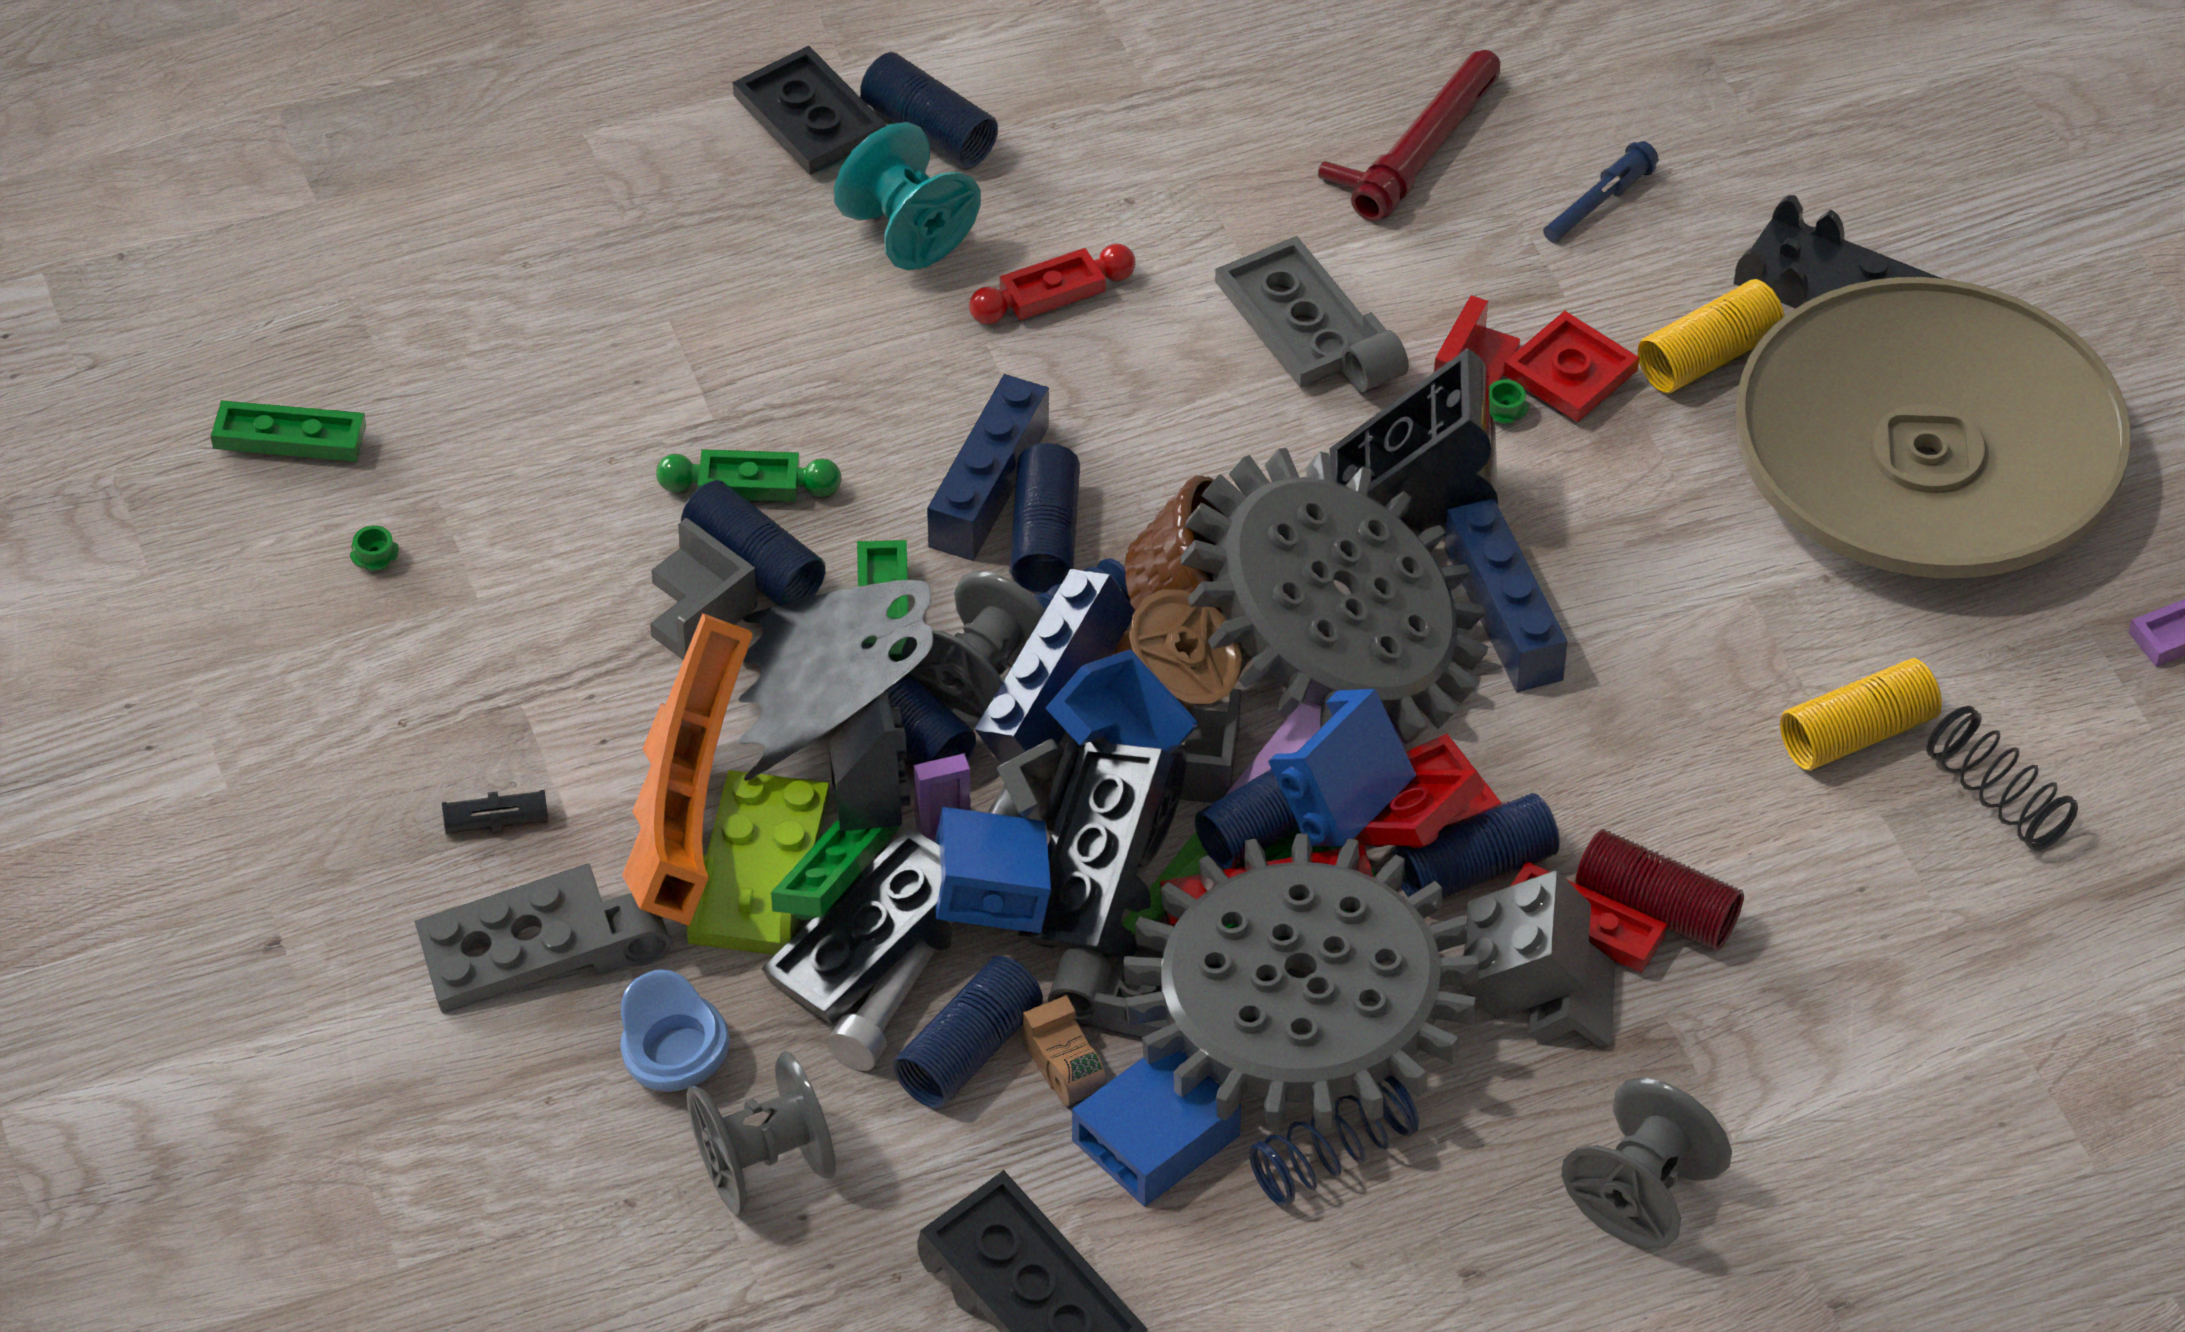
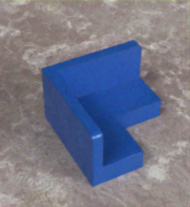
[1046,649,1198,751]

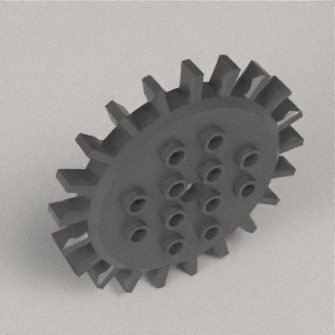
[1181,448,1488,744]
[1124,834,1478,1132]

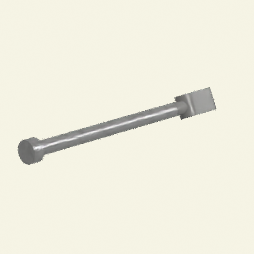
[827,731,1071,1071]

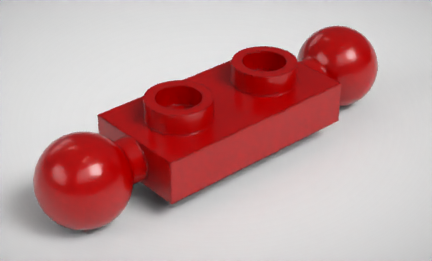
[969,243,1136,325]

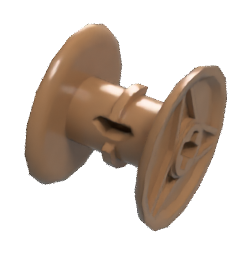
[1111,589,1242,712]

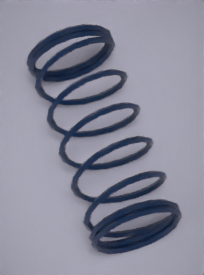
[1249,1075,1419,1207]

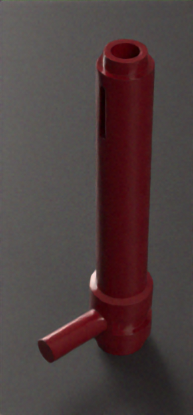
[1318,49,1501,221]

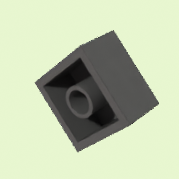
[1462,870,1591,1019]

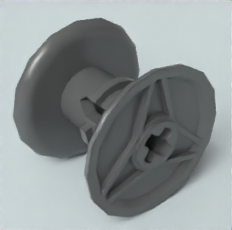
[902,571,1046,728]
[686,1051,836,1215]
[1561,1077,1732,1249]

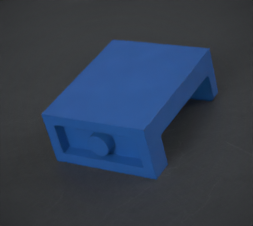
[1268,689,1416,846]
[935,807,1051,933]

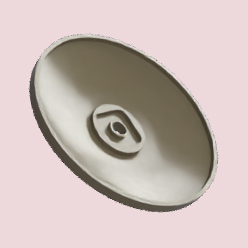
[1735,277,2131,579]

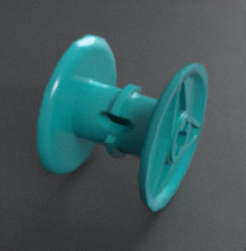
[834,122,981,271]

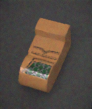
[1023,995,1107,1106]

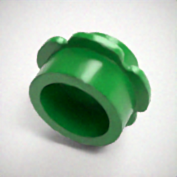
[1489,379,1529,424]
[350,525,399,571]

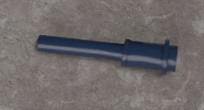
[1543,141,1659,243]

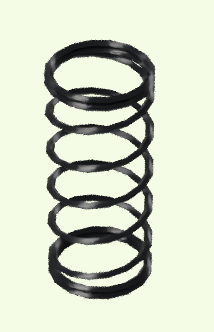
[1926,705,2078,851]

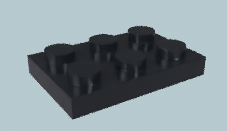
[732,46,886,175]

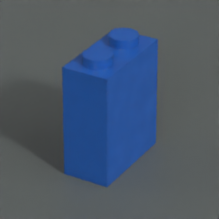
[1072,1050,1241,1207]

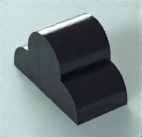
[1329,348,1498,537]

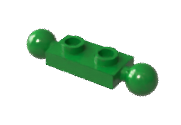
[656,449,842,502]

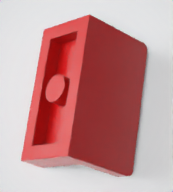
[1434,295,1520,386]

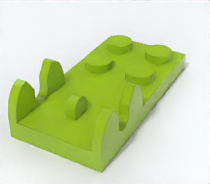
[687,770,830,955]

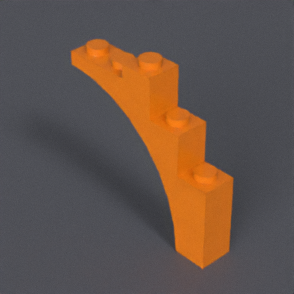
[622,613,753,926]

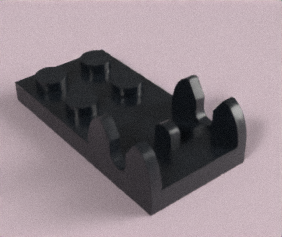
[1734,195,1943,309]
[1018,742,1174,958]
[761,826,952,1024]
[917,1170,1148,1332]

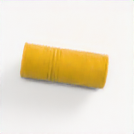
[1637,279,1785,394]
[1780,658,1942,771]

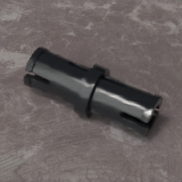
[442,789,549,835]

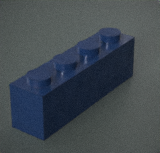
[927,374,1049,561]
[1444,498,1568,693]
[974,569,1136,765]

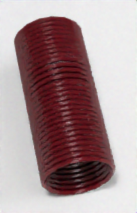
[1575,829,1744,951]

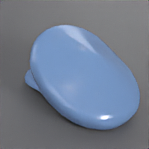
[620,970,730,1092]

